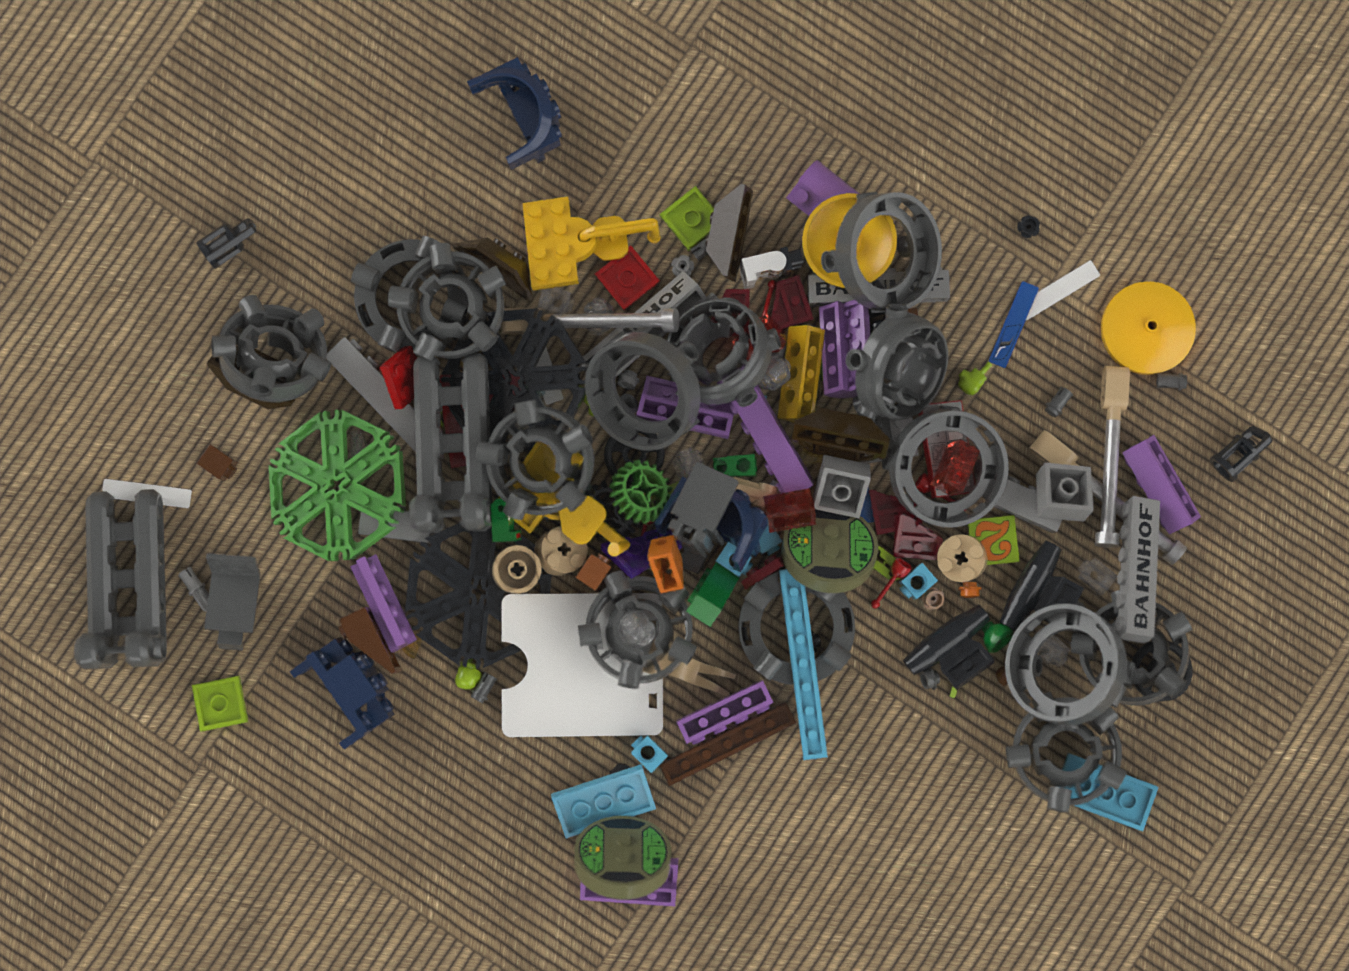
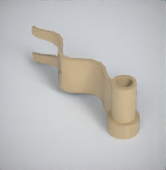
[643,639,736,696]

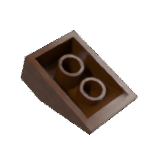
[338,607,402,674]

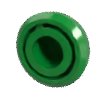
[982,621,1014,653]

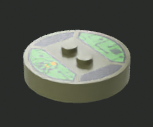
[781,506,878,593]
[574,816,671,900]

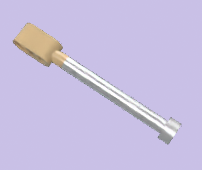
[500,308,679,335]
[1095,365,1130,548]
[1029,430,1187,565]

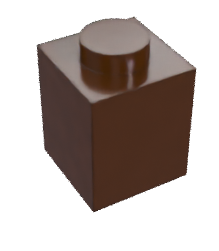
[196,444,238,481]

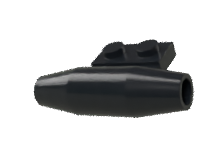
[999,540,1084,631]
[903,605,995,691]

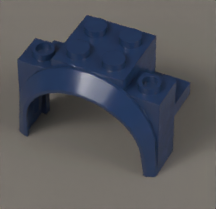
[467,57,562,170]
[654,476,768,572]
[289,637,395,750]

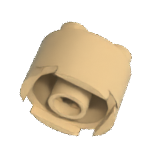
[534,526,587,576]
[937,535,988,582]
[492,545,541,594]

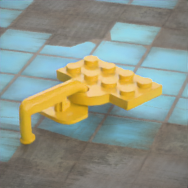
[522,196,660,291]
[498,441,630,556]

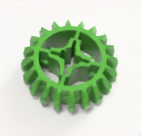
[609,460,673,524]

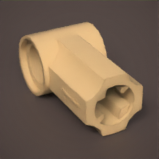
[734,477,778,511]

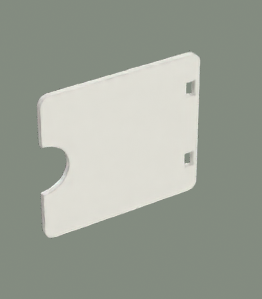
[502,593,663,737]

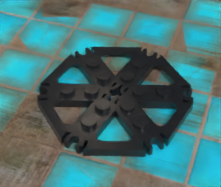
[441,308,588,452]
[405,523,552,668]

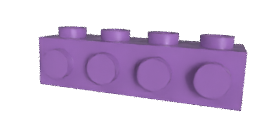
[1122,435,1201,534]
[676,680,773,745]

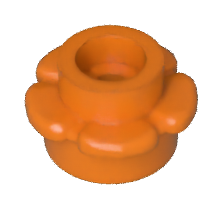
[958,582,982,598]

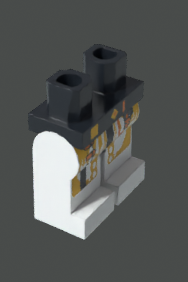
[739,246,804,289]

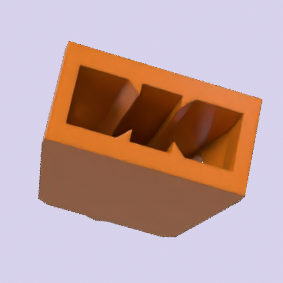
[648,535,684,593]

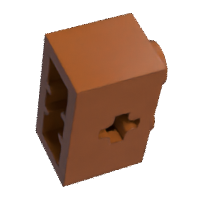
[576,553,613,592]

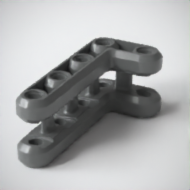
[409,353,493,533]
[74,489,167,670]

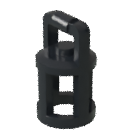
[196,218,256,269]
[1210,426,1273,482]

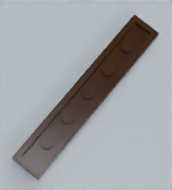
[659,702,796,786]

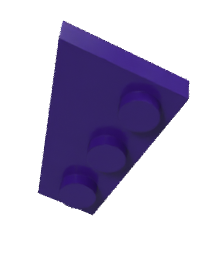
[601,529,682,579]

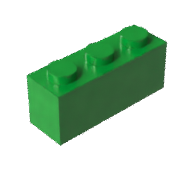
[686,562,740,627]

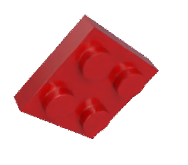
[595,245,660,311]
[380,346,417,409]

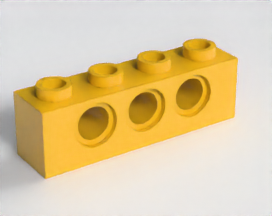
[778,325,825,423]

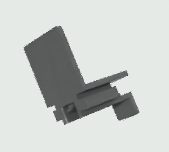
[669,462,739,574]
[204,553,261,651]

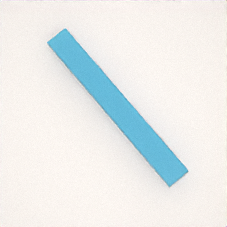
[779,569,828,760]

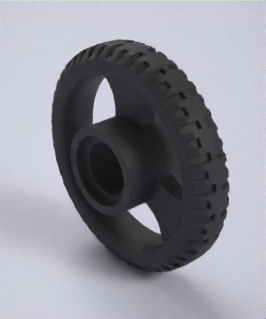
[604,430,665,485]
[1131,641,1193,702]

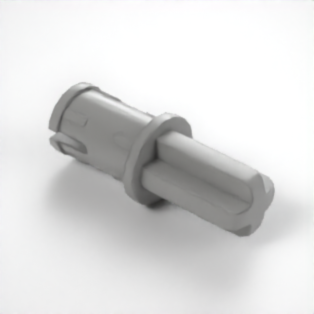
[178,567,209,612]

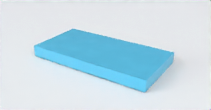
[1062,753,1159,832]
[551,764,656,838]

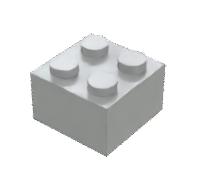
[813,455,871,518]
[1036,463,1093,522]

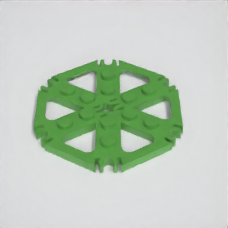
[268,409,406,562]

